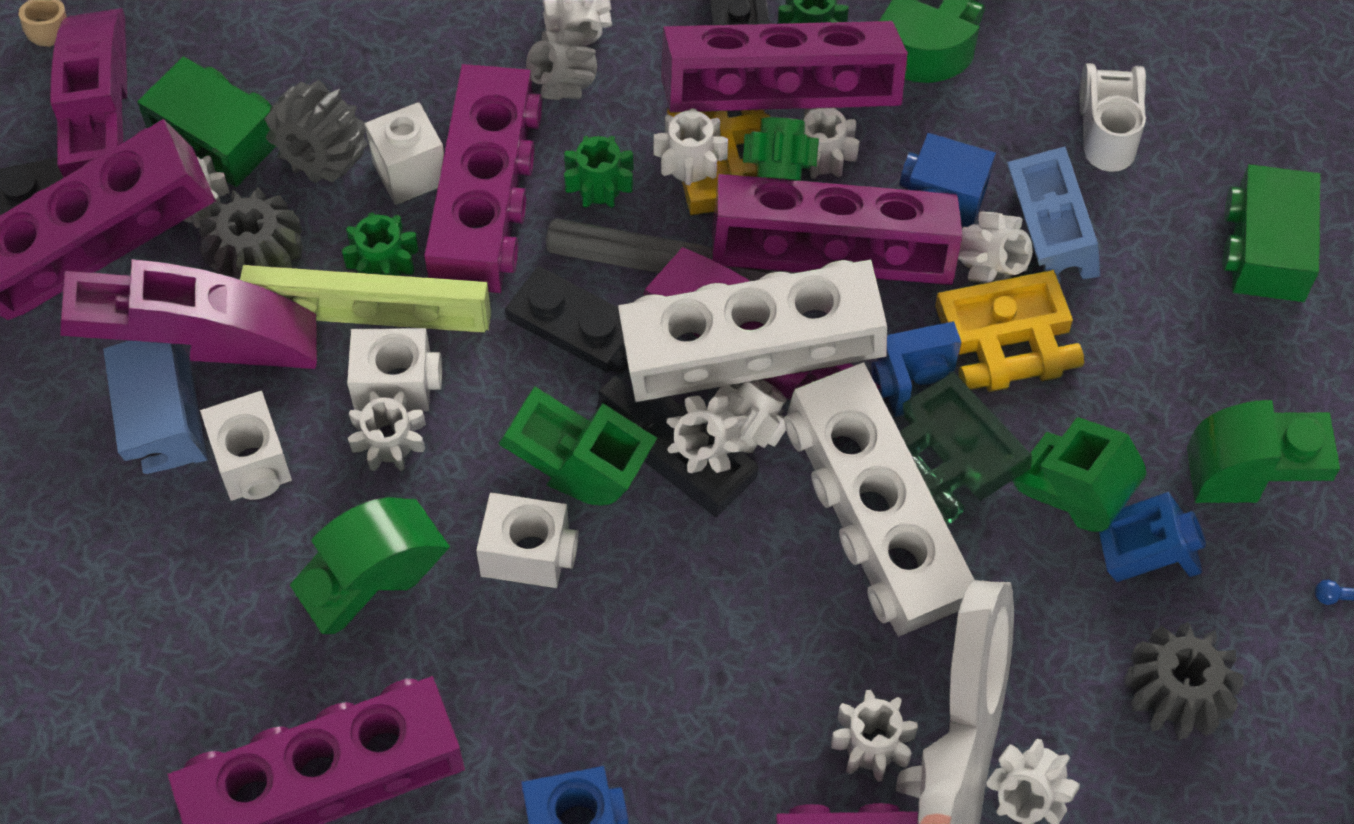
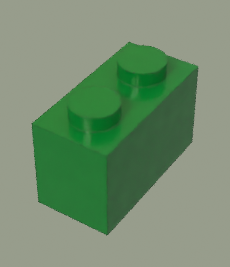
[137,56,276,187]
[1223,164,1320,302]

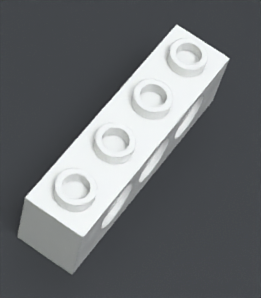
[618,260,887,402]
[784,362,974,637]

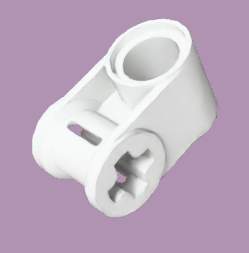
[1079,63,1146,172]

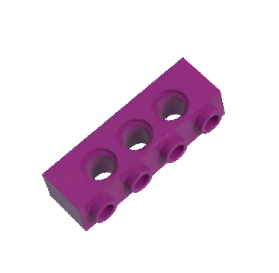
[661,21,908,112]
[425,64,542,293]
[0,119,216,320]
[712,174,963,285]
[167,676,465,824]

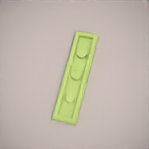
[240,265,491,333]

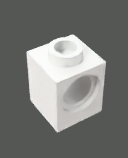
[365,102,444,205]
[347,328,442,412]
[200,390,292,501]
[476,493,579,588]

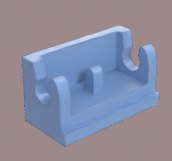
[1007,146,1100,283]
[103,341,208,474]

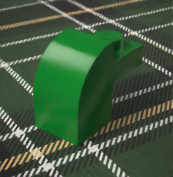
[879,0,985,83]
[498,386,657,506]
[1187,400,1340,503]
[1011,417,1146,532]
[290,498,450,634]

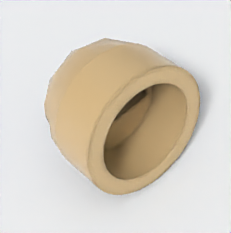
[19,0,67,47]

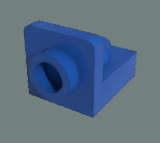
[871,321,961,417]
[1099,492,1206,582]

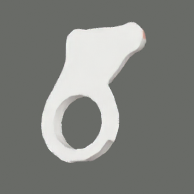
[896,580,1014,824]

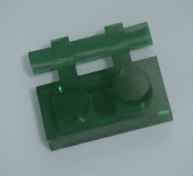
[899,372,1032,524]

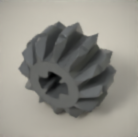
[265,80,368,183]
[199,187,303,280]
[1125,621,1244,741]

